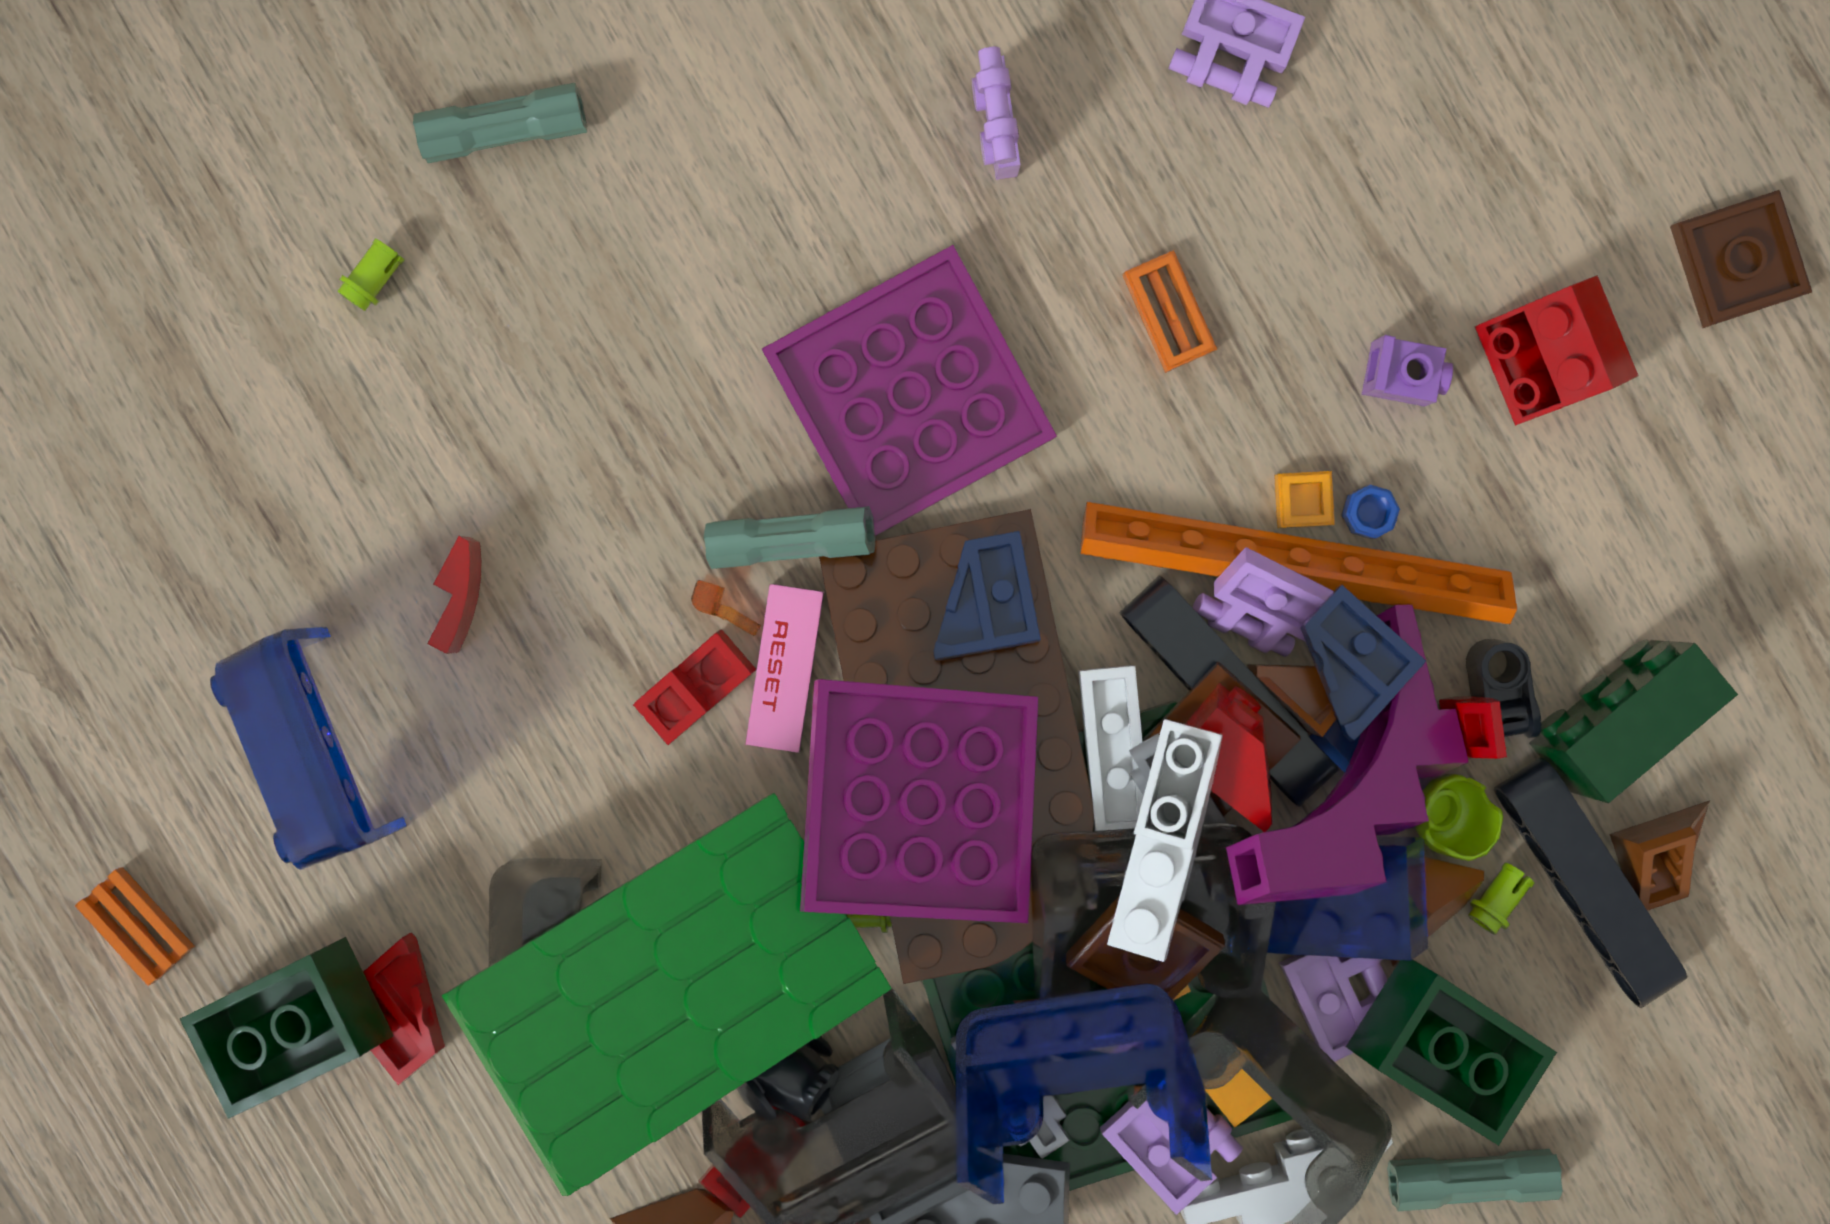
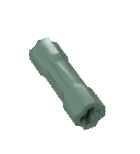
[413,83,587,163]
[704,506,876,569]
[1387,1149,1563,1212]

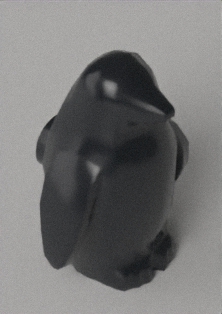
[736,1036,839,1122]

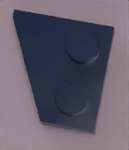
[933,531,1041,661]
[1300,585,1426,742]

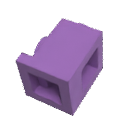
[1362,335,1453,407]

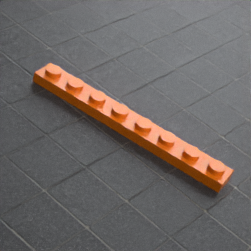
[1080,502,1517,625]

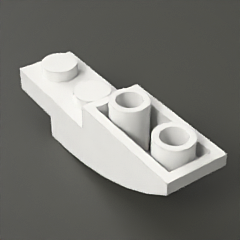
[1107,719,1223,962]
[1180,1115,1393,1224]

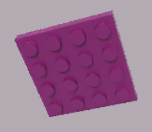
[762,245,1057,536]
[800,679,1038,923]

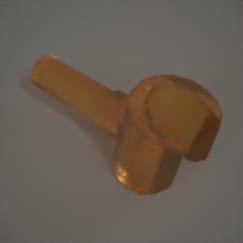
[691,580,761,636]

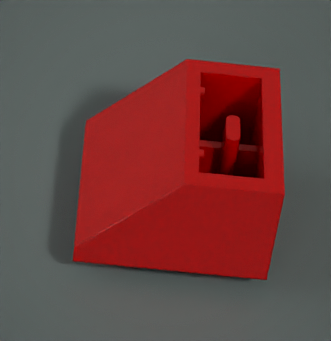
[1475,275,1639,426]

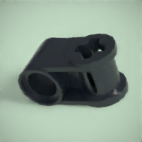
[1466,639,1542,738]

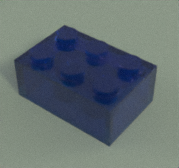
[1244,836,1428,961]

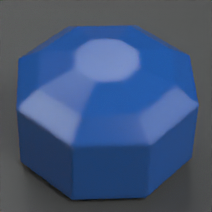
[1341,484,1400,539]

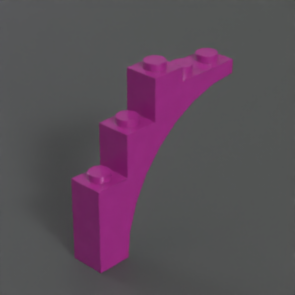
[1226,605,1469,905]

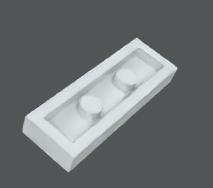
[1078,665,1143,836]

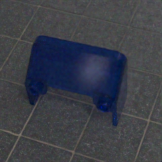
[210,627,407,870]
[956,984,1212,1204]

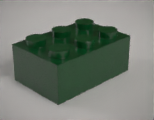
[1529,639,1738,803]
[180,937,394,1119]
[1346,954,1557,1146]

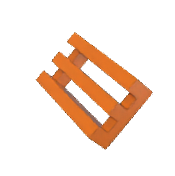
[1122,250,1217,373]
[75,867,195,986]

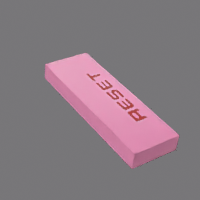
[745,584,824,753]

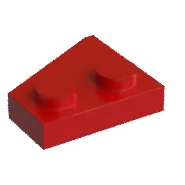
[363,932,445,1085]

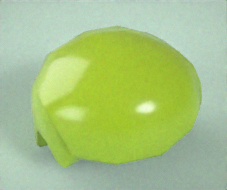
[1415,774,1503,861]

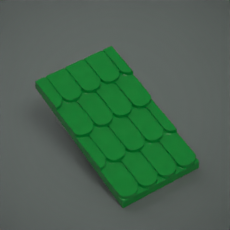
[441,793,892,1196]

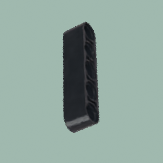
[1119,576,1339,807]
[1494,757,1687,1008]

